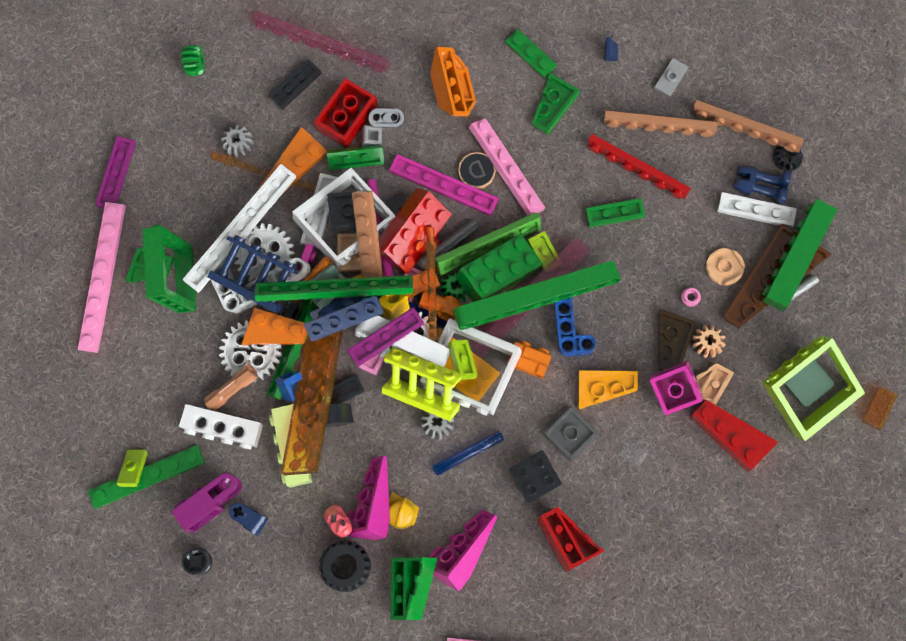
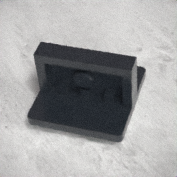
[509,450,562,503]

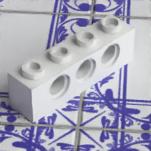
[179,404,263,450]

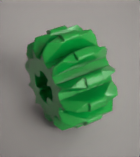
[181,45,205,76]
[440,271,468,301]

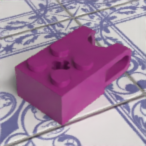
[171,473,242,533]

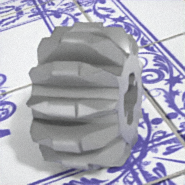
[221,125,253,158]
[421,412,454,440]

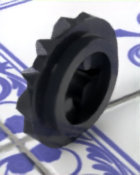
[773,145,803,171]

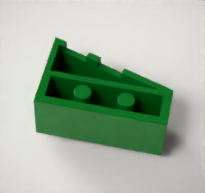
[390,557,438,620]

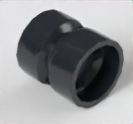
[182,548,213,575]

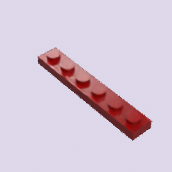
[587,134,691,199]

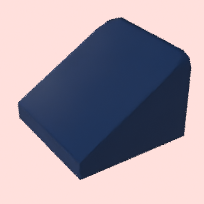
[604,37,618,61]

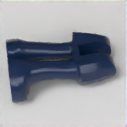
[733,166,792,205]

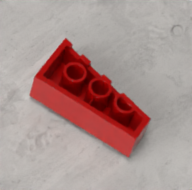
[690,400,778,472]

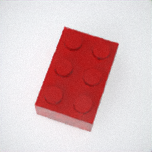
[314,78,378,148]

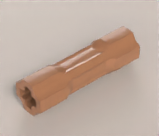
[204,364,259,411]

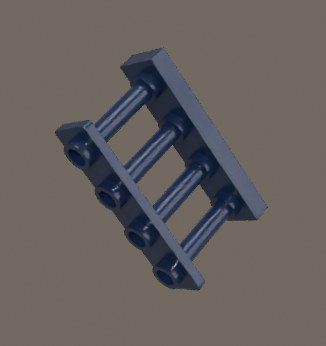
[207,235,299,313]
[304,295,384,341]

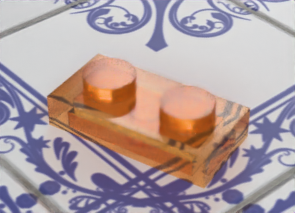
[861,386,898,431]

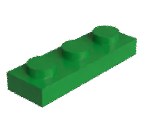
[505,29,557,79]
[327,145,385,170]
[585,198,645,228]

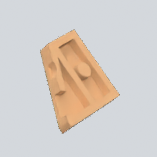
[696,363,734,405]

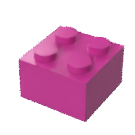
[650,360,703,415]

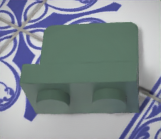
[784,356,834,407]

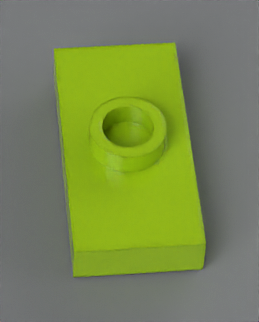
[117,450,148,487]

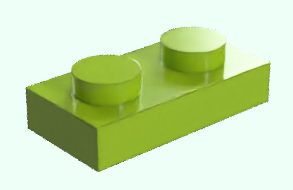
[527,231,562,274]
[448,340,478,380]

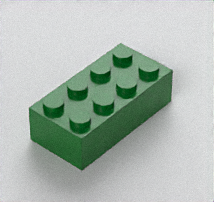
[456,234,543,302]

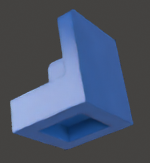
[275,371,303,402]

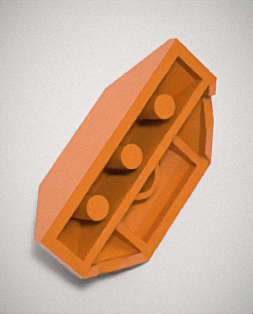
[430,47,476,116]

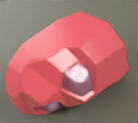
[323,505,352,538]

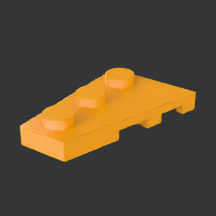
[579,370,638,409]

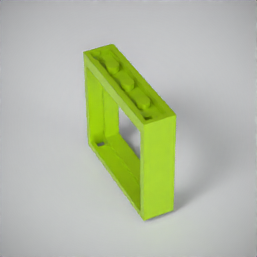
[762,335,865,441]

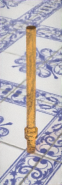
[211,152,317,192]
[425,227,437,342]

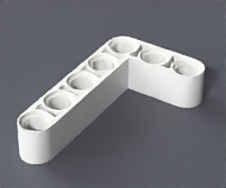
[211,258,311,314]
[355,316,450,367]

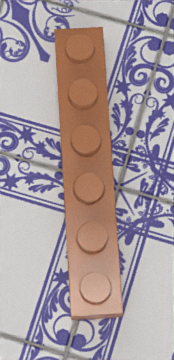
[693,100,804,153]
[603,111,718,137]
[352,191,383,278]

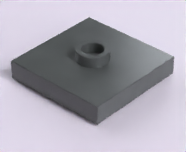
[543,406,599,462]

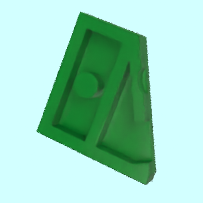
[125,247,174,283]

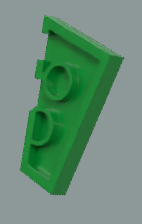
[532,73,580,135]

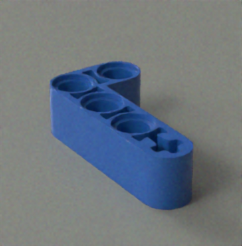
[554,297,596,357]

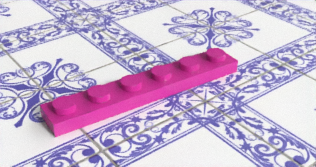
[389,154,499,216]

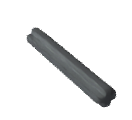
[419,220,478,269]

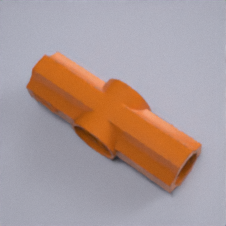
[419,290,462,321]

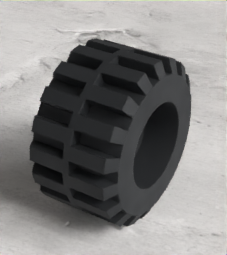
[319,540,371,592]

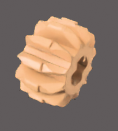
[692,325,726,358]

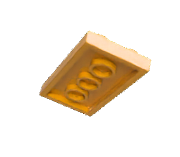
[433,327,500,401]

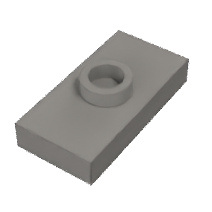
[654,58,689,98]

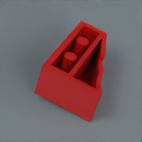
[536,507,604,573]

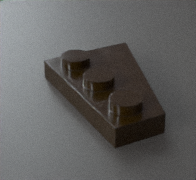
[659,309,696,371]

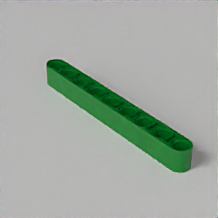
[453,261,621,330]

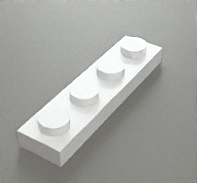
[300,173,338,249]
[717,192,797,228]

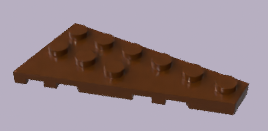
[722,224,832,329]

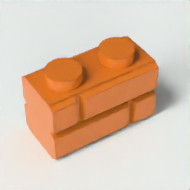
[507,340,552,379]

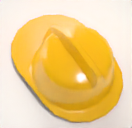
[389,492,419,529]

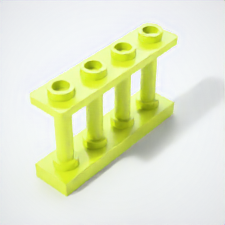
[382,347,462,421]

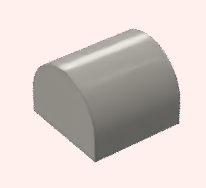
[362,125,382,147]

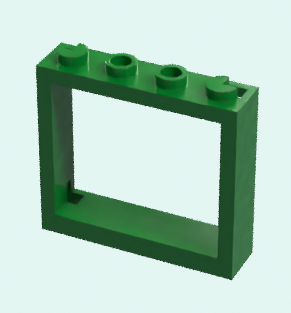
[142,224,197,313]

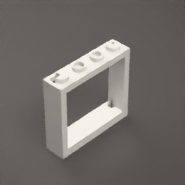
[292,168,395,268]
[420,318,522,416]

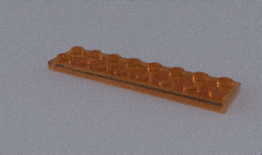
[280,330,343,476]

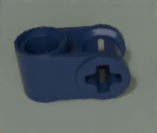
[229,503,269,536]

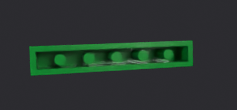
[762,199,838,312]

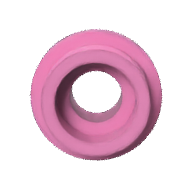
[681,288,701,307]

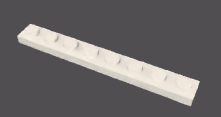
[183,164,296,293]

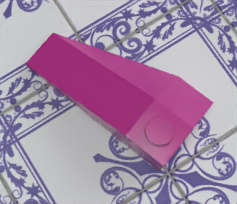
[347,455,390,540]
[428,510,497,591]

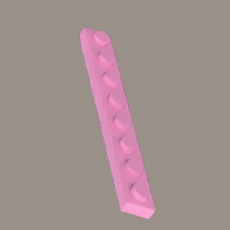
[78,202,126,353]

